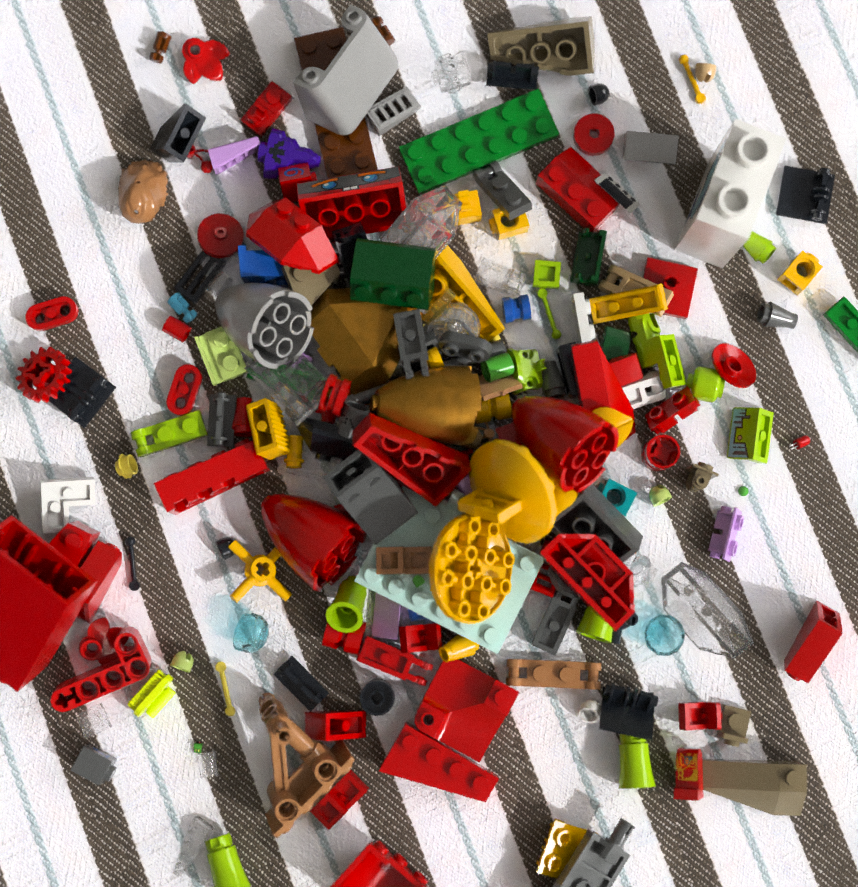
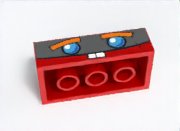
[296,166,409,240]

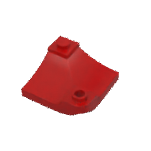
[414,659,519,763]

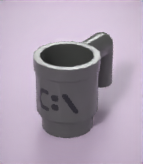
[337,399,375,439]

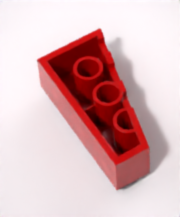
[154,439,270,515]
[379,721,499,803]

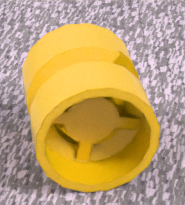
[475,393,512,424]

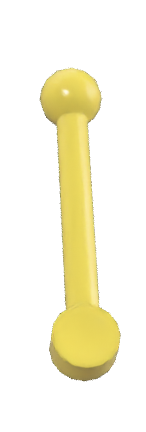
[215,662,235,716]

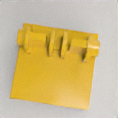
[536,818,598,878]

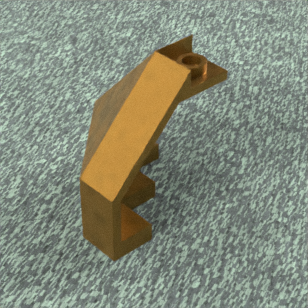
[310,288,423,394]

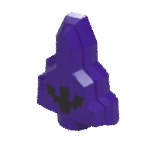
[258,128,321,179]

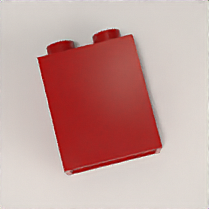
[0,515,97,692]

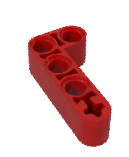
[50,626,152,712]

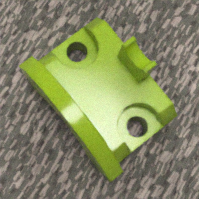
[507,348,547,393]

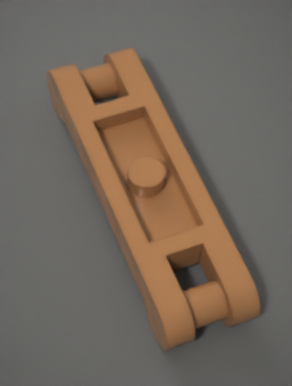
[506,659,602,690]

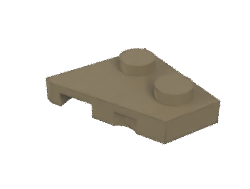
[281,263,340,306]

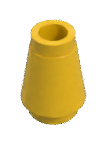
[439,634,479,662]

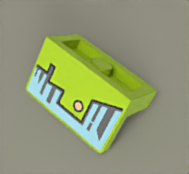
[727,407,774,464]

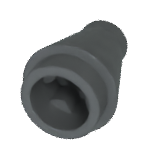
[757,302,798,329]
[542,361,568,399]

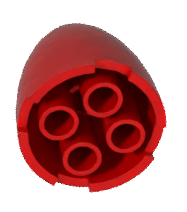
[511,396,619,493]
[261,494,367,592]

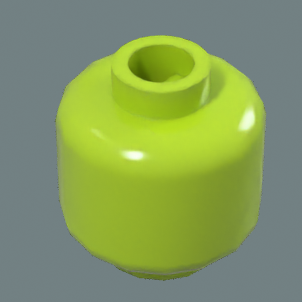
[686,366,725,403]

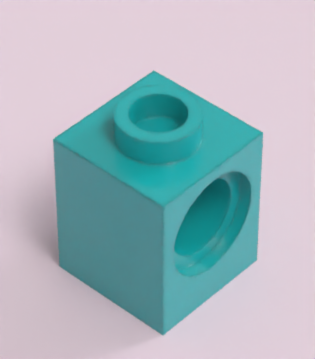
[597,479,637,517]

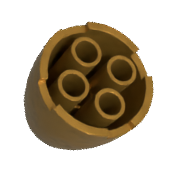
[370,366,481,445]

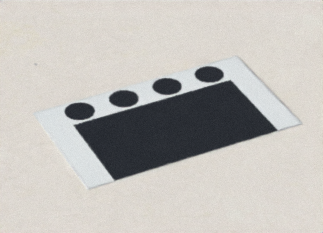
[594,172,641,213]

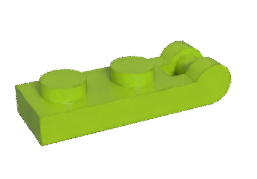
[130,410,208,458]

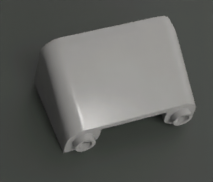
[293,4,398,135]

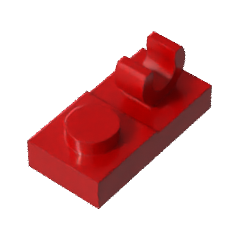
[241,81,293,137]

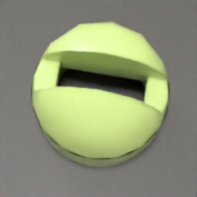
[649,485,672,507]
[170,651,194,673]

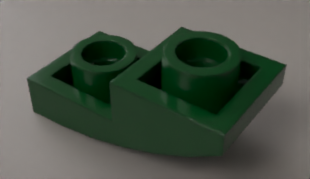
[600,326,631,362]

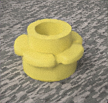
[115,454,138,479]

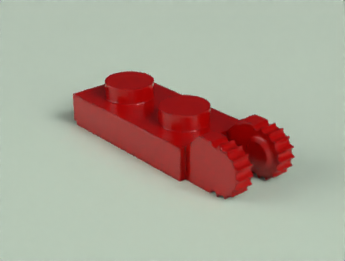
[356,635,434,686]

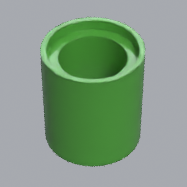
[481,353,514,383]

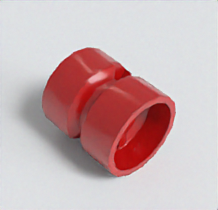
[641,434,681,472]
[322,621,367,655]

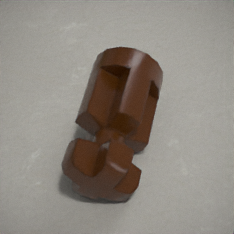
[371,16,395,46]
[149,31,172,64]

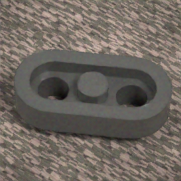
[439,331,492,363]

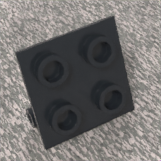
[776,166,835,224]
[49,356,117,428]
[599,683,658,741]

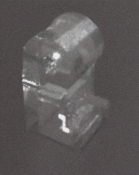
[475,257,527,296]

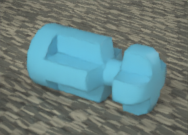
[167,292,197,323]

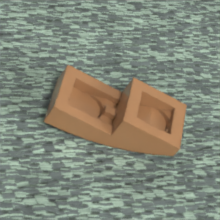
[376,547,433,574]

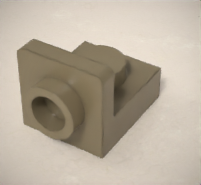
[717,704,751,747]

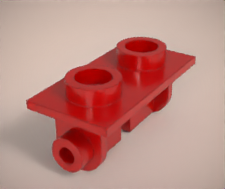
[645,386,701,434]

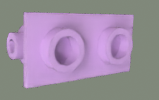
[708,506,744,562]

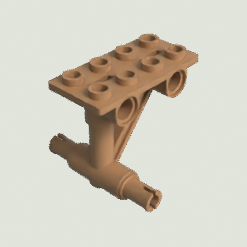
[259,692,355,838]

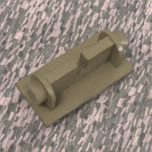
[684,462,719,492]

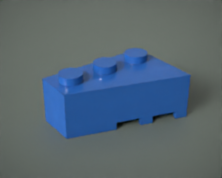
[238,245,289,288]

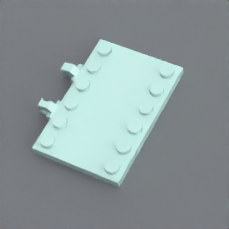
[354,486,545,654]

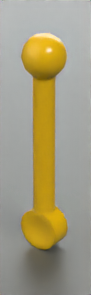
[679,54,706,104]

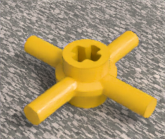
[228,540,292,603]

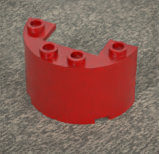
[330,840,429,887]

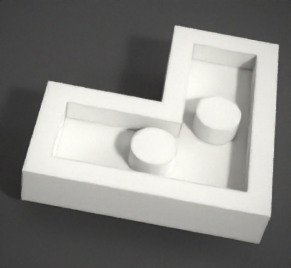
[40,477,96,534]

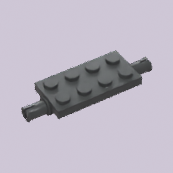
[553,817,635,887]

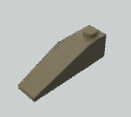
[487,16,595,76]

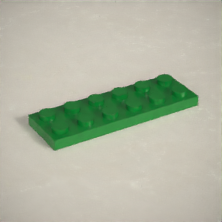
[399,88,559,195]

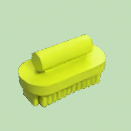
[127,669,176,718]

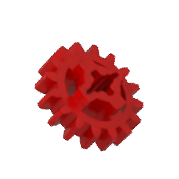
[16,347,72,403]

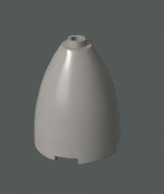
[215,283,314,369]

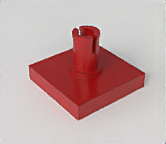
[642,257,698,320]

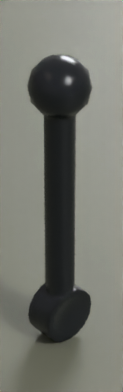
[125,536,140,591]

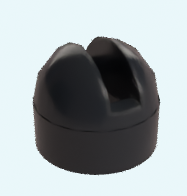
[588,83,610,106]
[215,537,235,560]

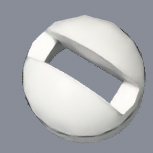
[579,700,601,723]

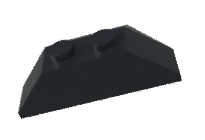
[292,414,358,462]

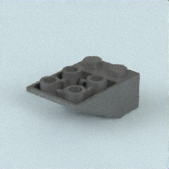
[323,449,418,545]

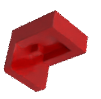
[399,623,442,653]
[678,701,722,731]

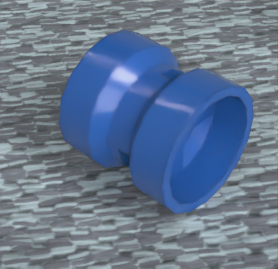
[502,294,531,323]

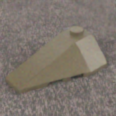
[702,759,807,816]

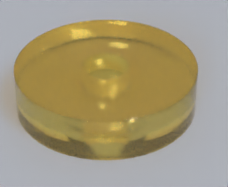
[421,287,456,325]

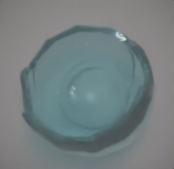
[233,613,269,653]
[644,615,685,656]

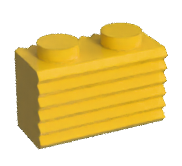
[246,398,292,460]

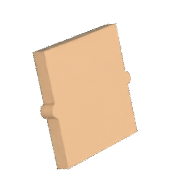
[479,374,523,401]

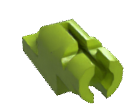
[628,313,687,389]

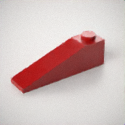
[571,340,636,440]

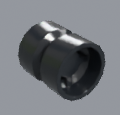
[360,679,395,716]

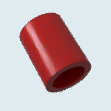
[162,316,192,343]

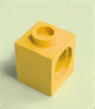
[488,208,529,240]
[777,250,823,295]

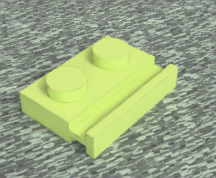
[194,327,249,386]

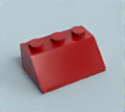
[536,147,620,233]

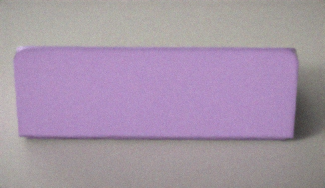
[371,593,401,640]

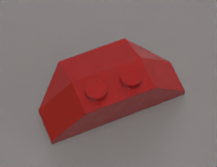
[246,197,338,274]
[539,534,635,631]

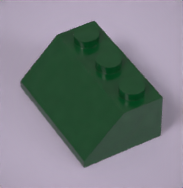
[350,238,436,310]

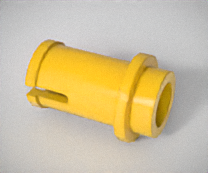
[284,435,305,469]

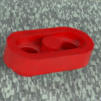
[25,296,79,331]
[166,364,202,416]

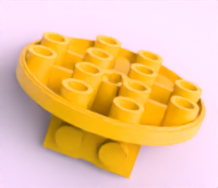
[457,440,558,543]
[429,514,515,624]

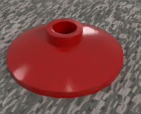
[712,343,756,388]

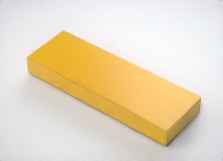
[589,283,668,324]

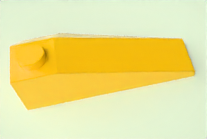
[429,242,505,342]

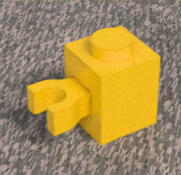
[442,190,482,226]

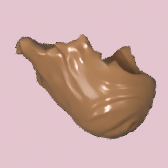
[118,159,168,224]

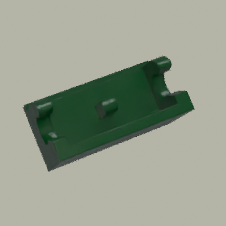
[570,228,607,287]

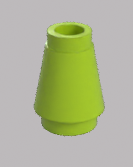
[743,231,776,264]

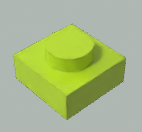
[533,260,561,289]

